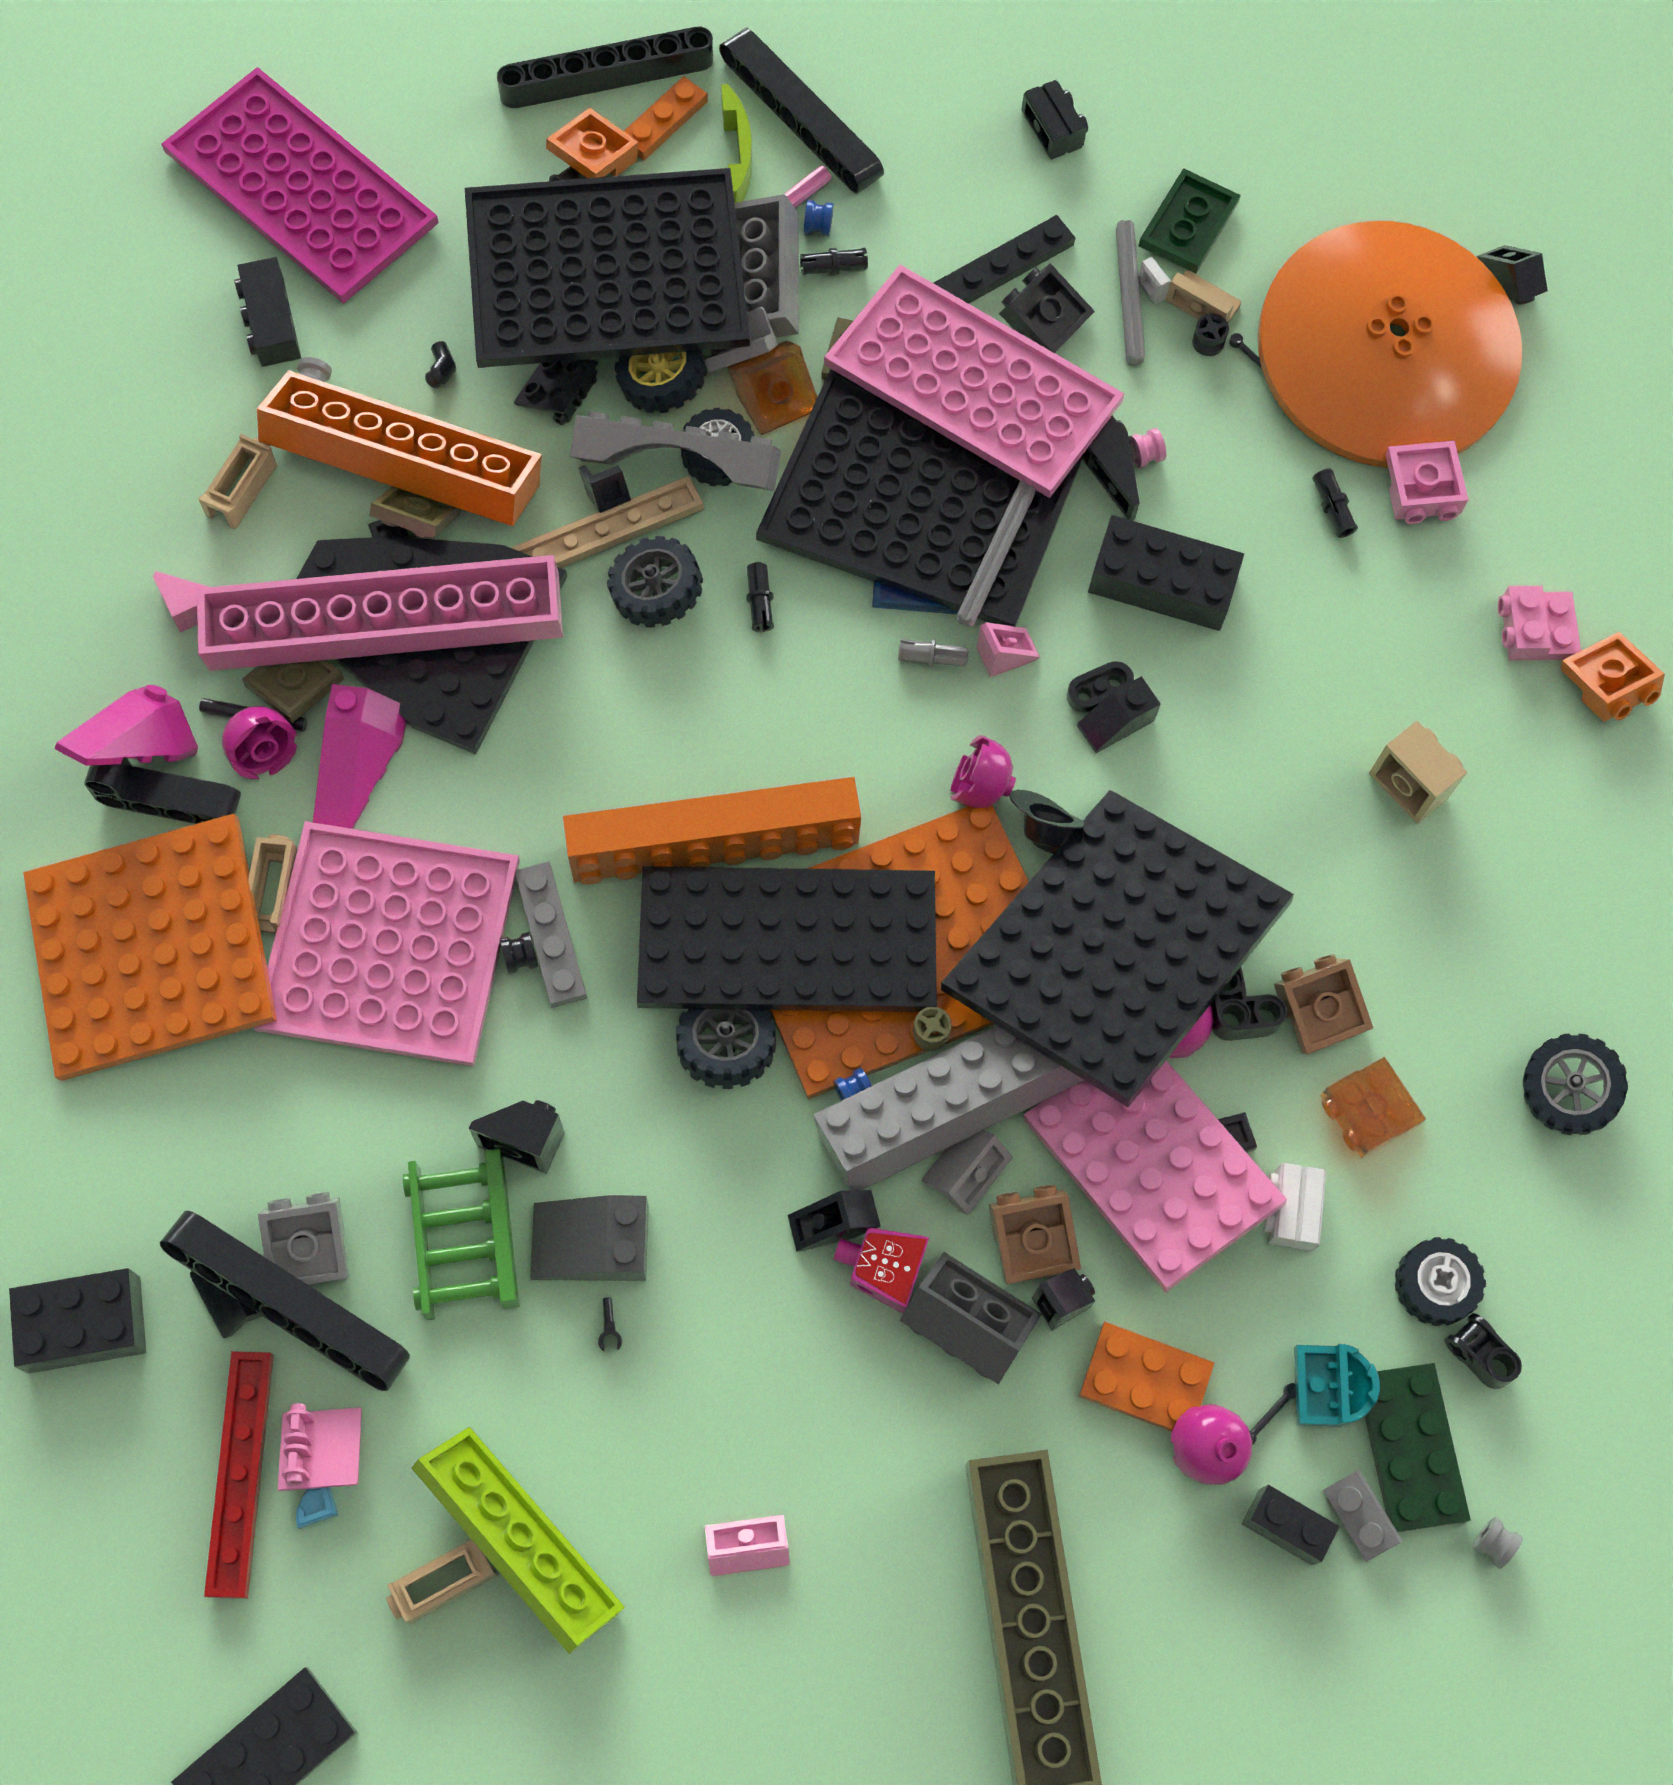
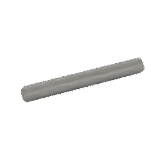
[1116,220,1145,365]
[957,480,1036,627]

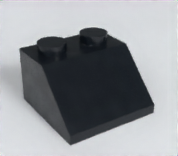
[469,1100,565,1174]

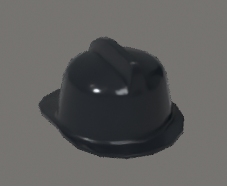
[1009,789,1085,854]

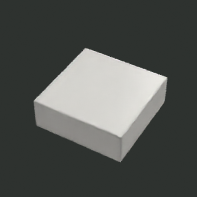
[1139,257,1170,304]

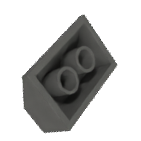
[899,1252,1042,1385]

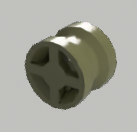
[913,1007,951,1051]

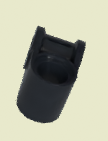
[1444,1313,1522,1389]

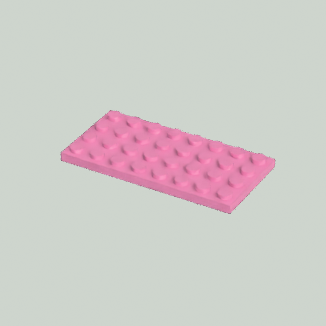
[824,264,1124,498]

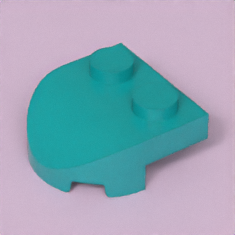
[1294,1344,1380,1427]

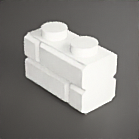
[1263,1163,1326,1251]

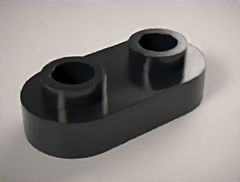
[1066,661,1134,713]

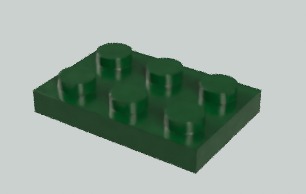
[1138,168,1241,274]

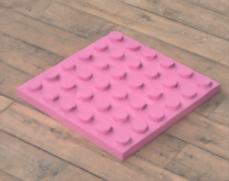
[253,821,520,1067]

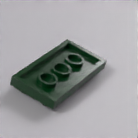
[1365,1363,1471,1532]

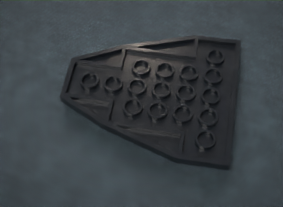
[296,536,567,754]

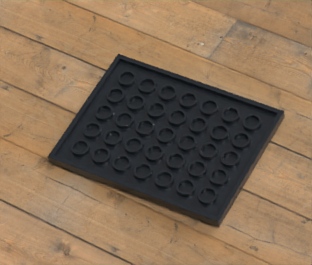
[465,168,750,368]
[756,369,1083,627]
[941,790,1294,1107]

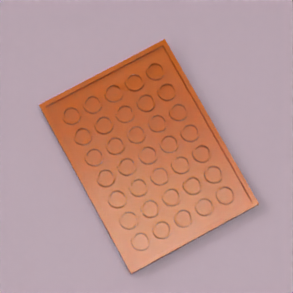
[769,805,1029,1099]

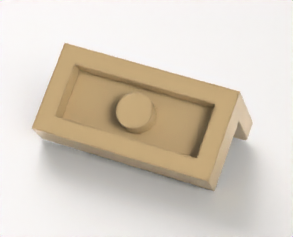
[1165,271,1241,323]

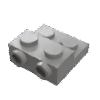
[258,1192,349,1285]

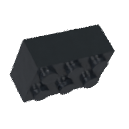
[9,1268,146,1374]

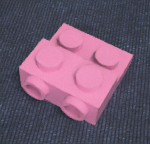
[1385,441,1469,524]
[1498,586,1581,660]

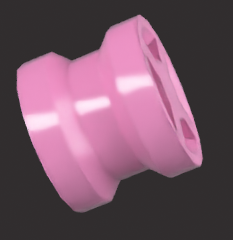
[1129,428,1166,468]

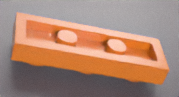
[624,76,708,161]

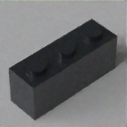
[234,256,302,367]

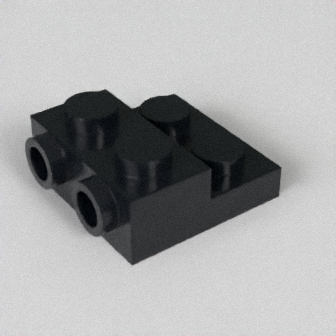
[999,263,1095,353]

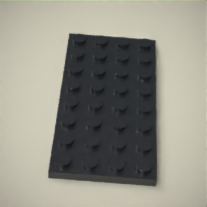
[637,866,937,1012]

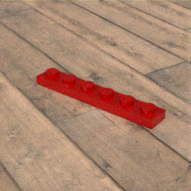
[204,1351,274,1599]

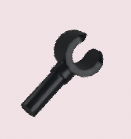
[598,1297,623,1352]

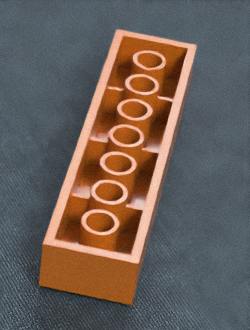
[257,370,542,526]
[563,777,861,885]

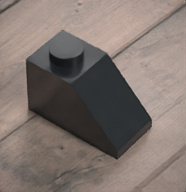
[1477,245,1548,304]
[1077,676,1161,753]
[787,1190,881,1252]
[1031,1268,1095,1331]

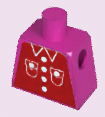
[833,1228,929,1313]

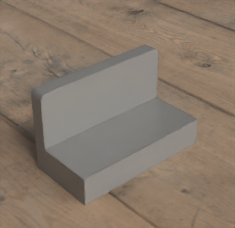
[705,307,778,373]
[922,1130,1013,1215]

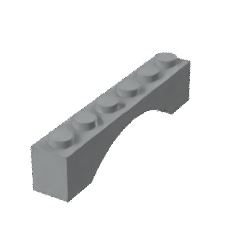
[570,411,781,491]

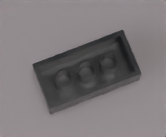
[1088,515,1245,631]

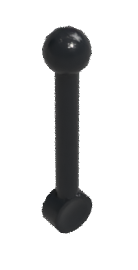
[1229,333,1262,369]
[1249,1383,1296,1445]

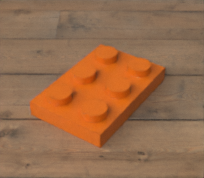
[1078,1321,1214,1432]

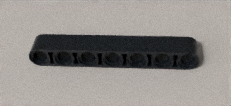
[497,26,713,108]
[719,27,884,194]
[160,1211,410,1391]

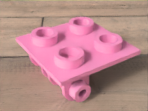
[278,1403,362,1491]

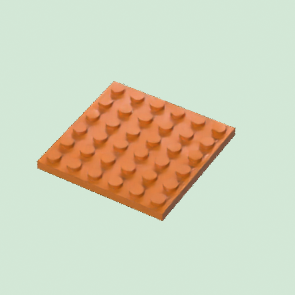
[23,814,277,1081]

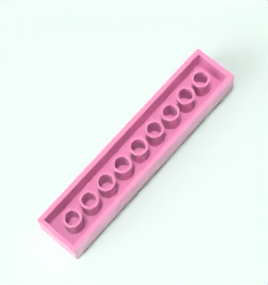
[197,555,563,671]

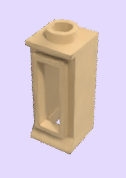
[198,434,277,530]
[248,834,298,933]
[386,1539,498,1624]

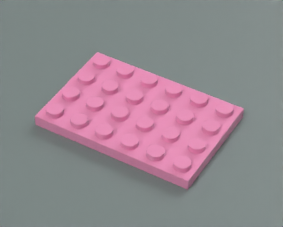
[1024,1061,1287,1292]

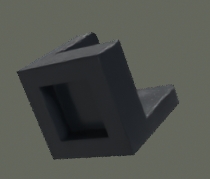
[579,465,631,513]

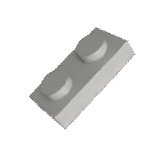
[1323,1470,1403,1562]

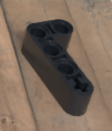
[84,757,241,824]
[1211,966,1287,1041]

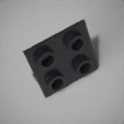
[513,359,598,425]

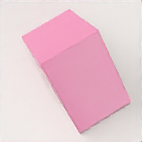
[153,571,208,632]
[977,622,1040,677]

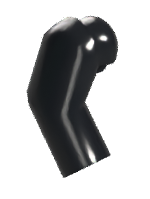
[425,341,456,388]

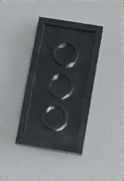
[171,1667,358,1785]

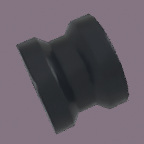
[1192,313,1229,356]
[500,932,538,974]

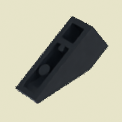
[1082,415,1140,521]

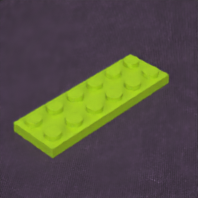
[411,1426,625,1654]

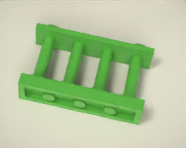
[403,1149,520,1320]

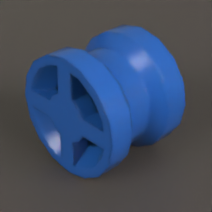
[804,200,834,237]
[833,1068,872,1101]

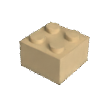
[1369,721,1467,824]

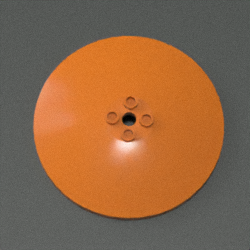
[1257,221,1522,468]

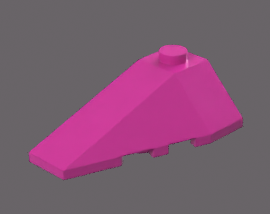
[313,684,407,829]
[54,685,198,766]

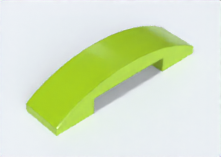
[721,84,752,203]

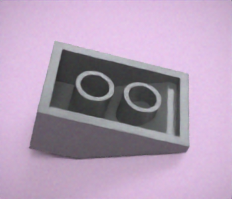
[530,1195,649,1281]

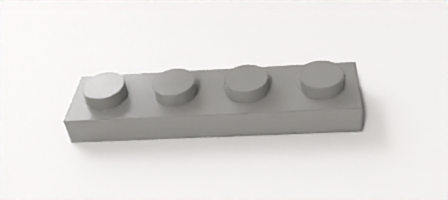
[515,861,587,1008]

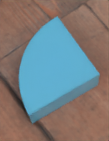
[296,1487,338,1529]

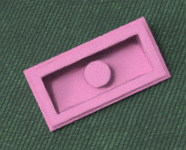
[705,1515,790,1576]

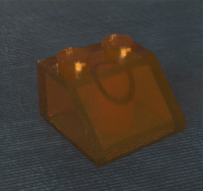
[727,340,817,435]

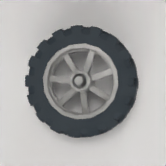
[1523,1033,1628,1135]

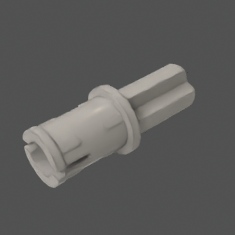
[898,638,969,667]

